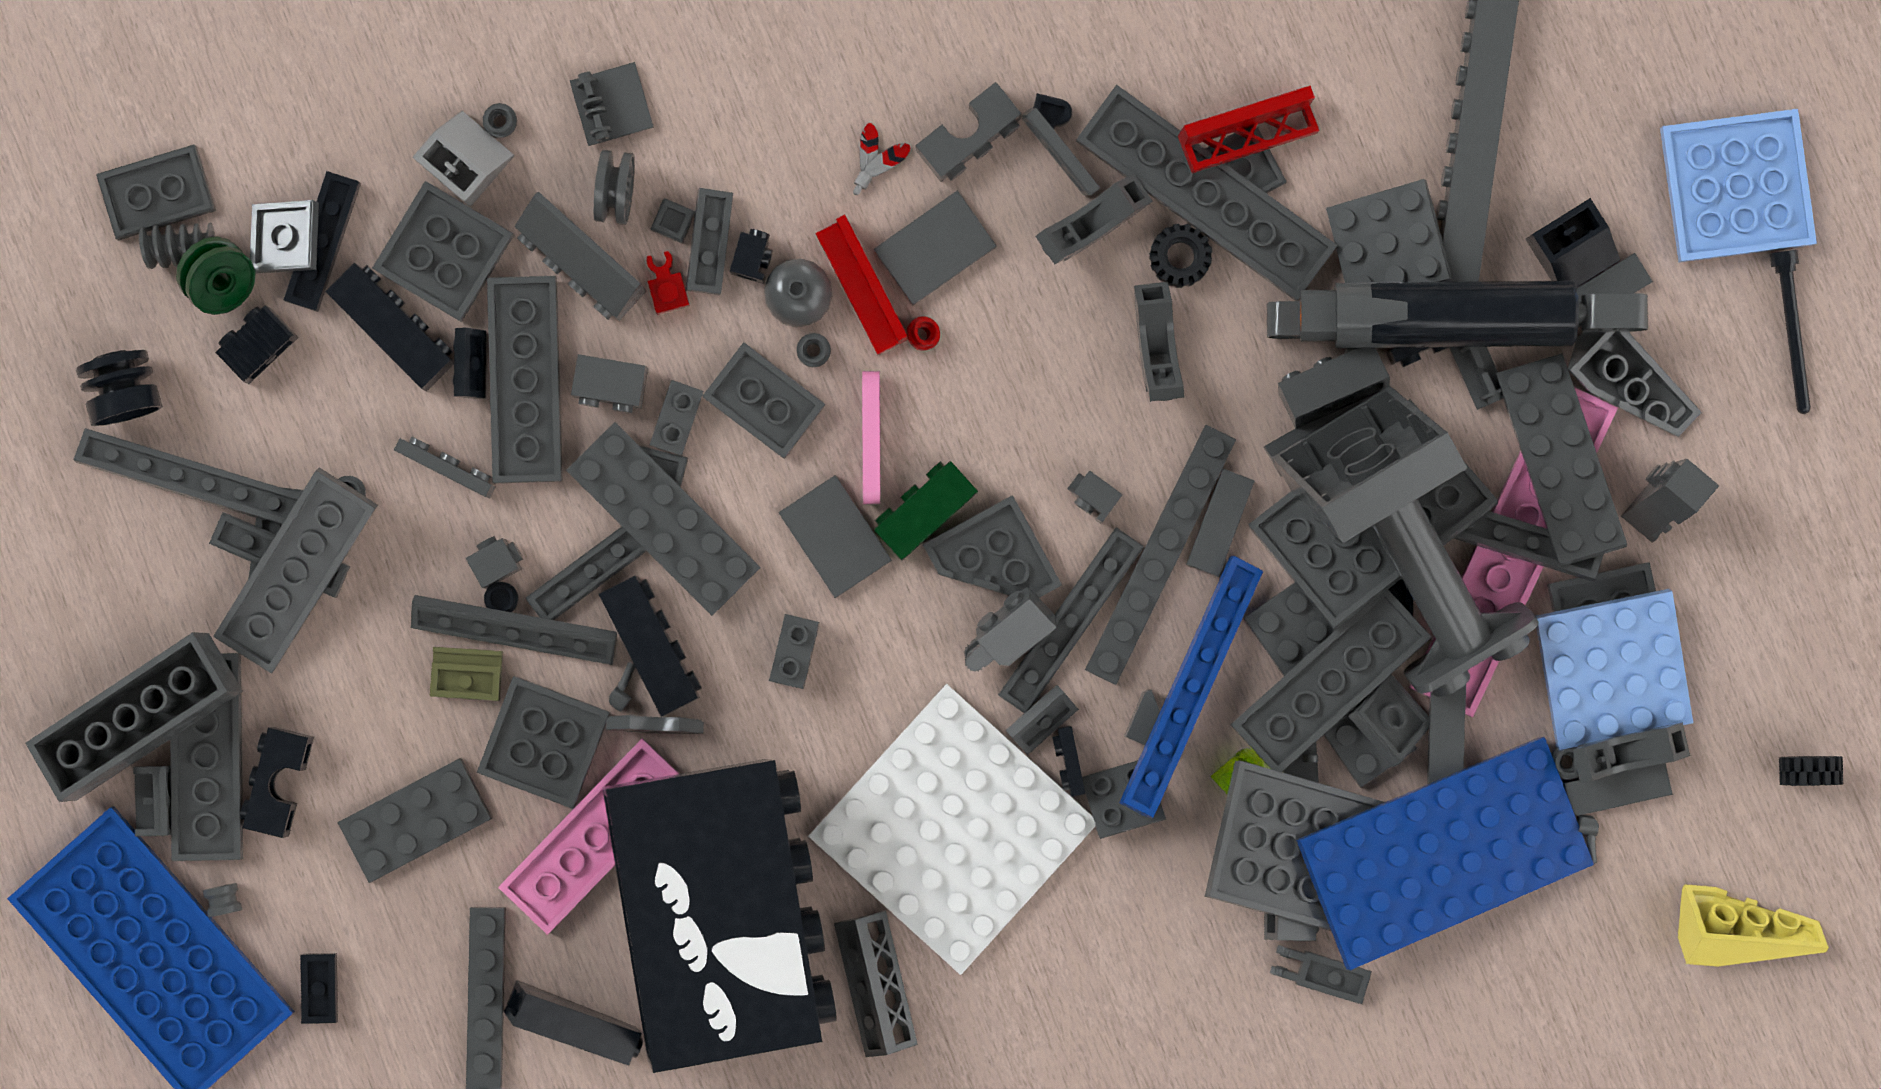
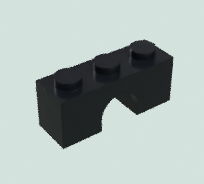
[240,727,314,838]

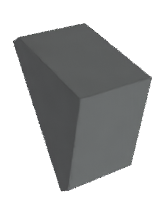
[1124,689,1160,745]

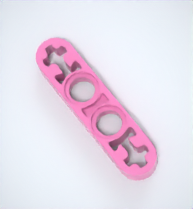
[862,371,880,505]

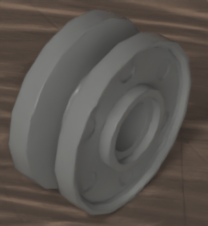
[593,150,635,225]

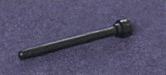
[1770,250,1811,414]

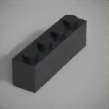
[325,263,454,392]
[599,575,702,717]

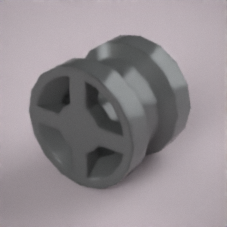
[203,883,242,917]

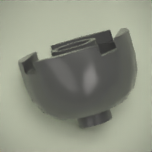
[764,258,833,327]

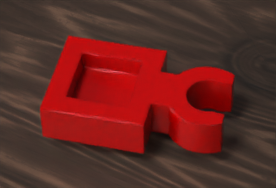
[646,251,690,315]

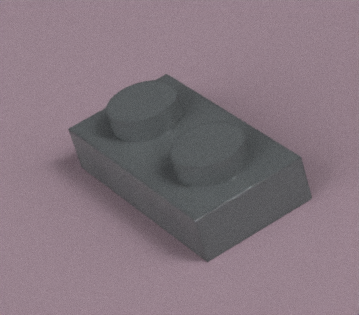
[1006,685,1079,755]

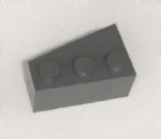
[1621,459,1719,543]

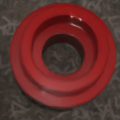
[906,316,940,351]

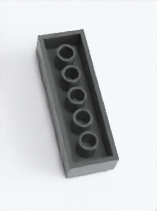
[25,632,243,802]

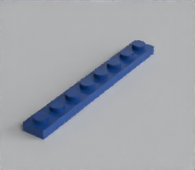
[1119,556,1263,818]

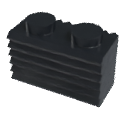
[215,305,299,384]

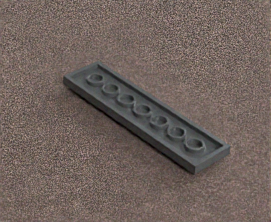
[1076,84,1338,301]

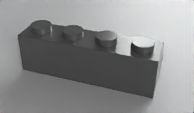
[514,192,647,321]

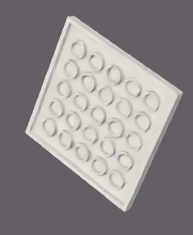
[808,684,1095,975]

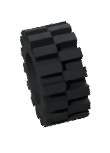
[1149,224,1212,288]
[1779,756,1843,786]

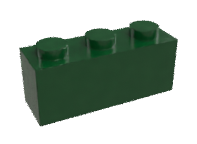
[874,461,978,561]

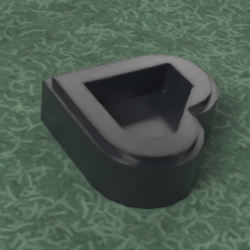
[1033,93,1072,129]

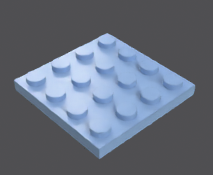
[1660,109,1817,263]
[1536,589,1693,750]

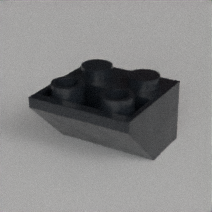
[1525,198,1620,287]

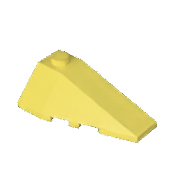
[1678,884,1829,967]

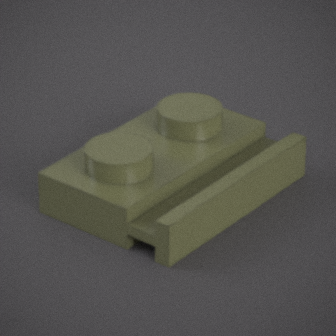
[430,647,503,701]

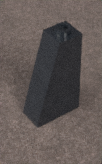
[504,980,643,1066]

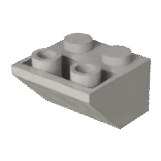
[413,111,515,207]

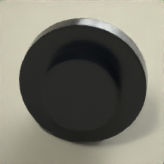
[484,582,519,612]

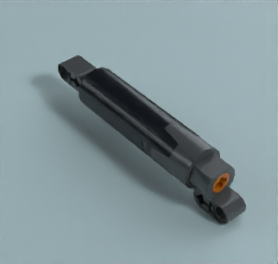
[1267,280,1648,348]

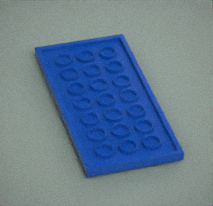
[1296,737,1594,970]
[7,806,295,1089]

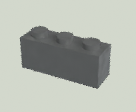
[1278,348,1390,429]

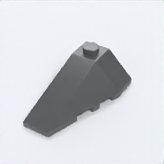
[1567,331,1702,437]

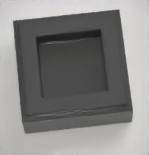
[651,198,695,244]

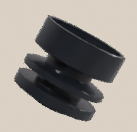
[76,350,163,426]

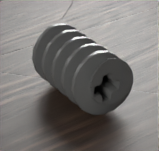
[139,223,215,269]

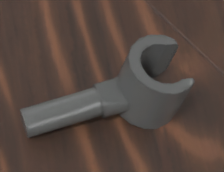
[609,662,635,712]
[1577,815,1599,864]

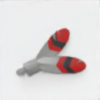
[853,123,911,195]

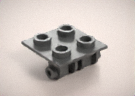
[570,62,654,146]
[1082,760,1166,839]

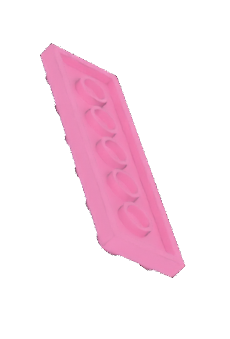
[498,738,680,935]

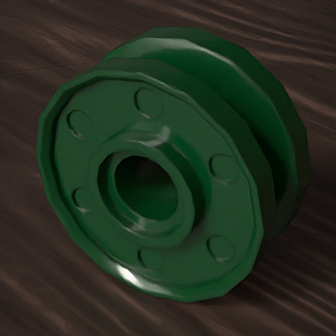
[176,236,256,315]

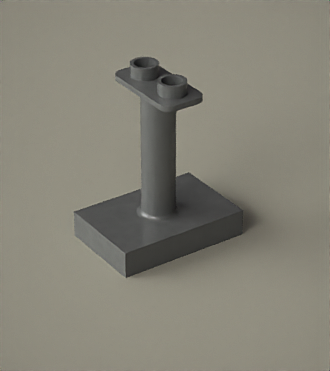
[1272,386,1539,697]

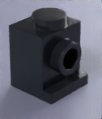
[730,229,773,284]

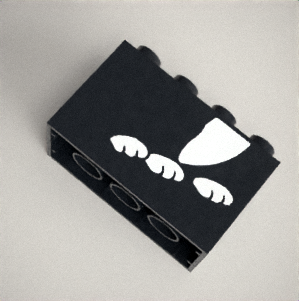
[602,759,837,1073]

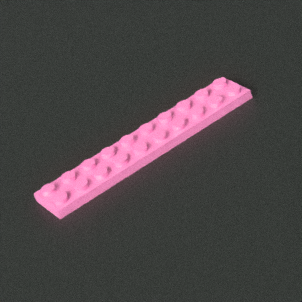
[1409,387,1618,717]

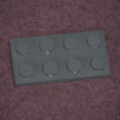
[337,758,493,883]

